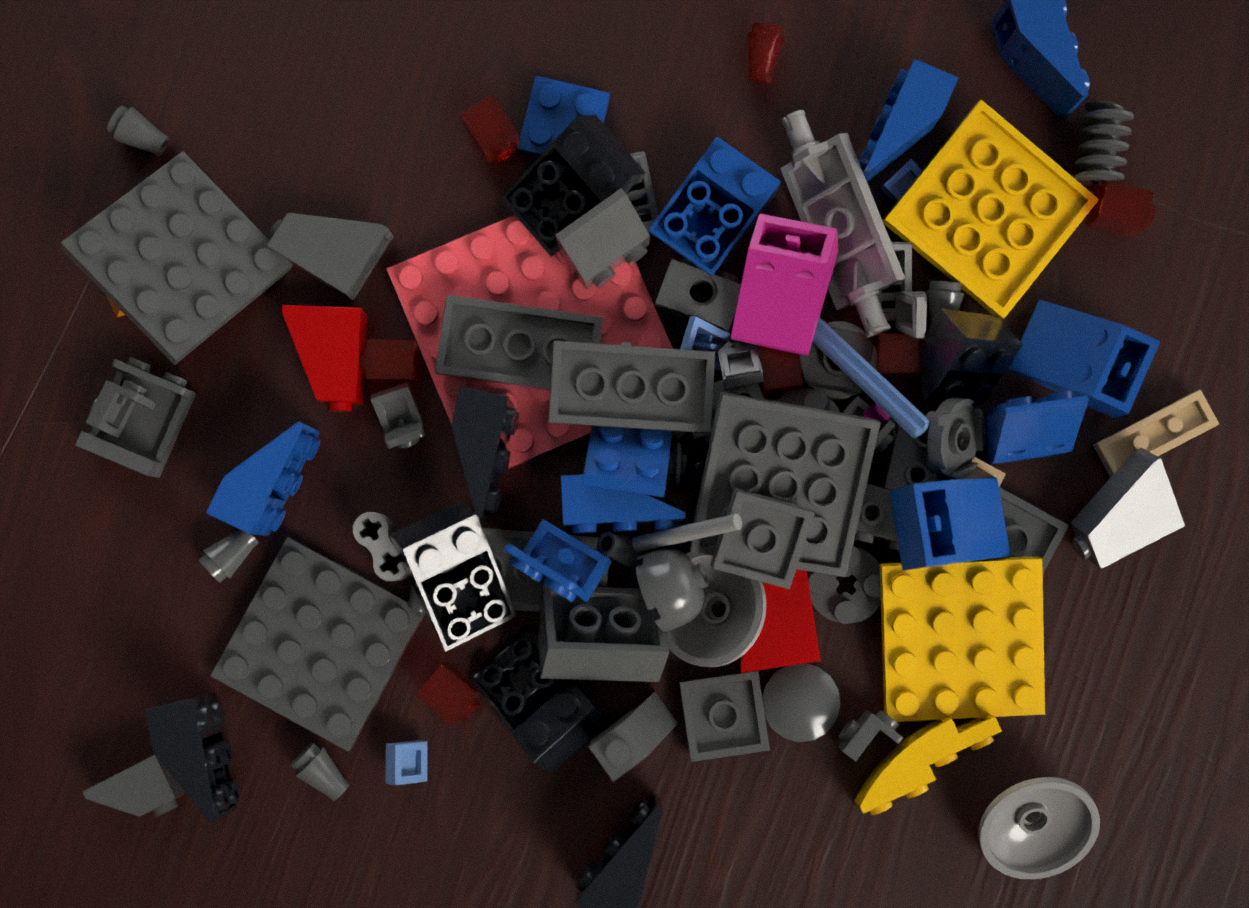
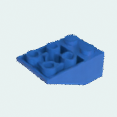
[991,0,1090,120]
[859,59,958,183]
[648,137,781,277]
[1007,299,1160,418]
[982,390,1088,465]
[206,421,321,536]
[561,475,686,534]
[890,478,1011,571]

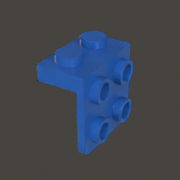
[504,519,612,603]

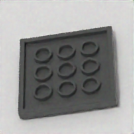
[60,151,293,365]
[688,392,881,577]
[211,537,425,751]

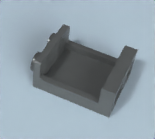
[75,357,197,478]

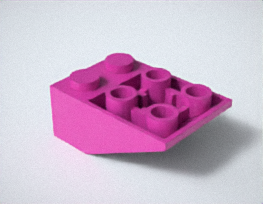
[731,214,839,356]

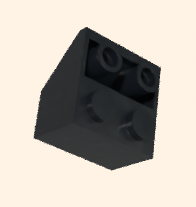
[921,308,1023,406]

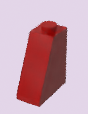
[282,305,368,412]
[738,569,821,673]

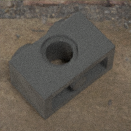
[655,258,741,332]

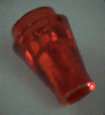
[747,23,785,83]

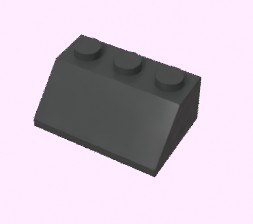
[538,584,669,682]

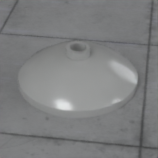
[666,552,766,667]
[978,777,1100,879]

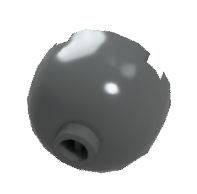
[636,549,709,632]

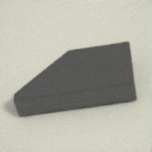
[718,340,764,389]

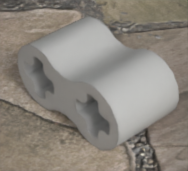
[353,512,408,581]

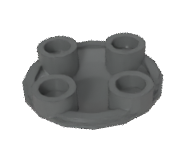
[762,663,841,742]

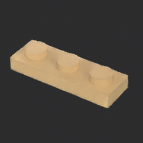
[1092,390,1219,478]

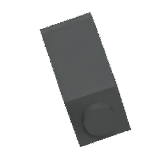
[82,754,186,817]

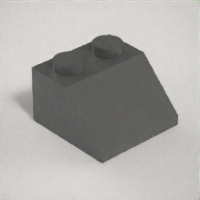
[555,188,650,289]

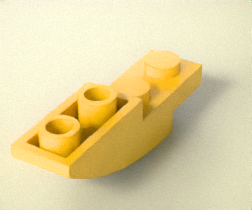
[854,715,1002,815]

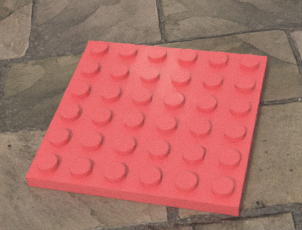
[387,215,673,469]

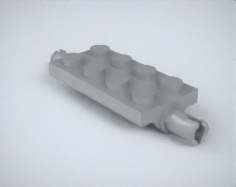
[780,110,906,337]

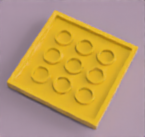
[882,100,1099,320]
[880,556,1045,722]

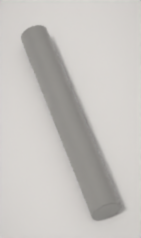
[632,514,742,552]

